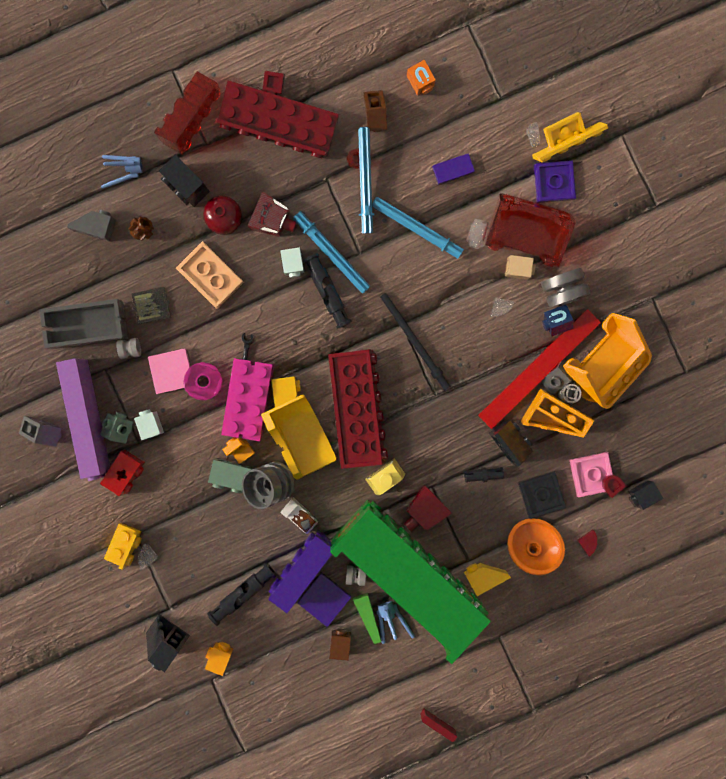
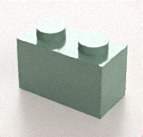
[208,458,253,493]

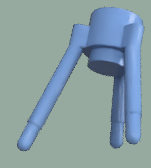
[101,155,143,189]
[376,601,415,644]

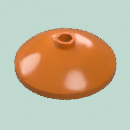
[507,518,565,575]

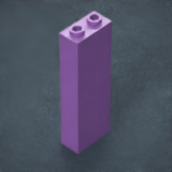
[56,358,110,481]

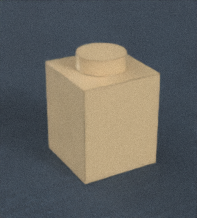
[505,255,536,280]

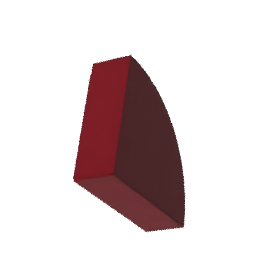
[577,529,597,557]

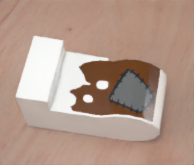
[281,497,318,534]

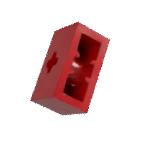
[100,450,145,496]

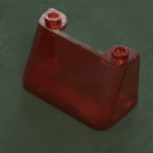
[485,193,576,267]

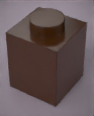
[329,628,351,661]

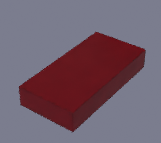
[420,708,457,742]

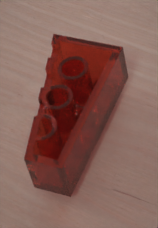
[154,71,220,155]

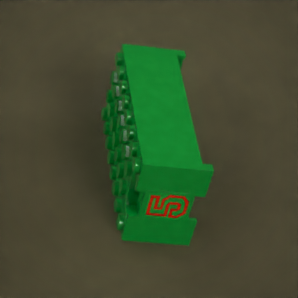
[330,500,491,664]

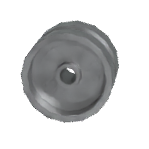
[540,268,591,308]

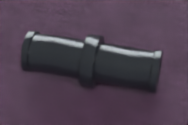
[464,467,504,483]

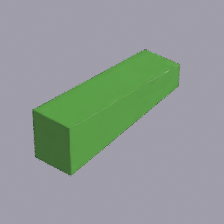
[353,593,381,644]

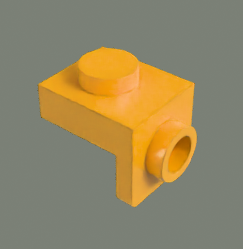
[222,437,255,464]

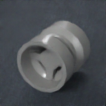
[116,338,141,359]
[558,384,581,403]
[346,565,366,586]

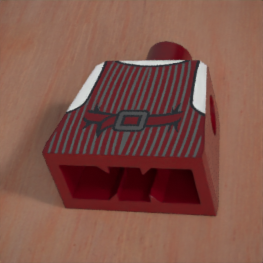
[248,192,297,237]

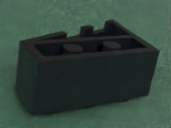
[146,614,190,672]

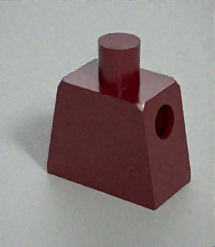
[404,485,451,532]

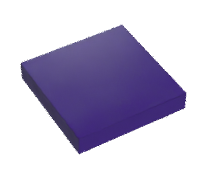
[534,161,576,203]
[298,572,351,627]

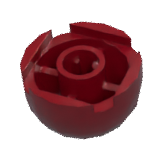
[203,195,242,235]

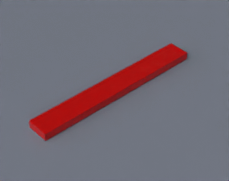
[478,309,601,429]

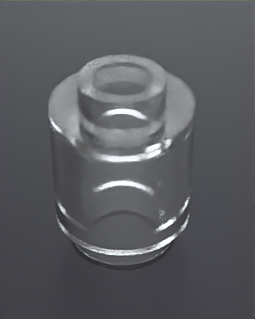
[466,219,490,249]

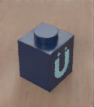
[542,304,574,337]

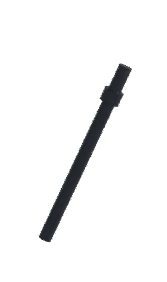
[380,293,451,391]

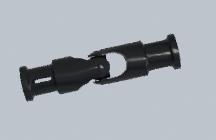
[303,253,352,329]
[207,563,277,626]

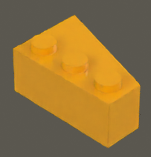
[521,388,594,438]

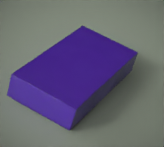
[432,153,475,185]

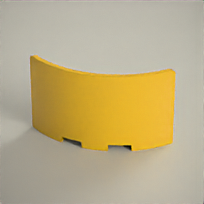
[261,395,337,480]

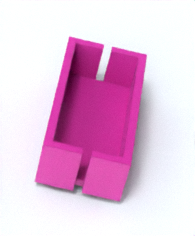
[221,358,274,441]

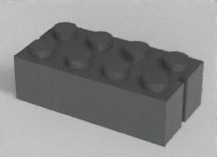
[39,299,128,349]

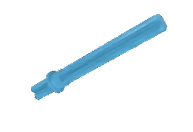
[358,127,374,233]
[372,197,464,259]
[293,211,370,293]

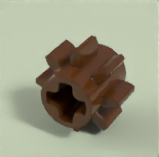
[128,216,154,241]

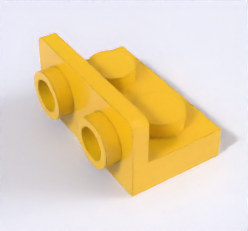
[104,523,142,570]

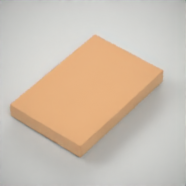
[176,241,244,309]

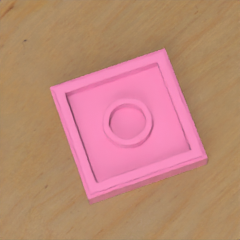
[148,349,190,394]
[570,452,613,497]

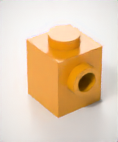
[205,642,233,676]

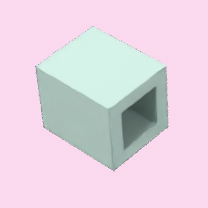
[280,247,304,278]
[134,409,164,440]

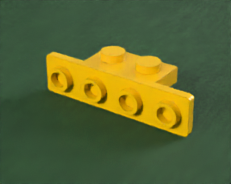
[532,112,608,162]

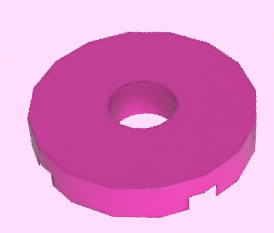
[183,362,222,401]

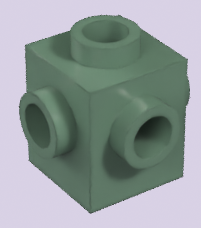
[100,412,133,444]

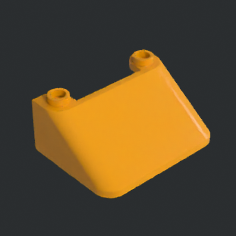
[563,313,652,409]

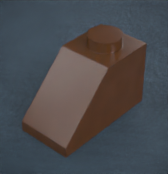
[363,90,387,132]

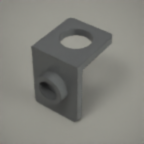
[541,358,573,394]

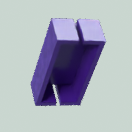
[268,530,332,613]

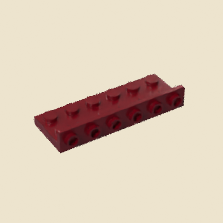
[215,80,339,159]
[328,349,388,469]

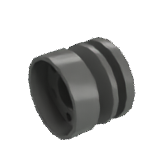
[242,461,294,510]

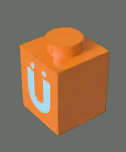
[407,60,436,96]

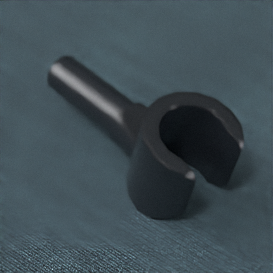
[242,333,254,360]

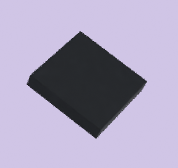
[518,471,566,519]

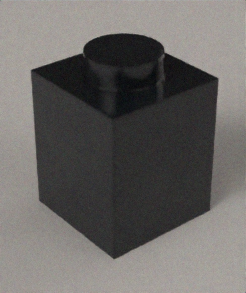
[628,480,663,510]

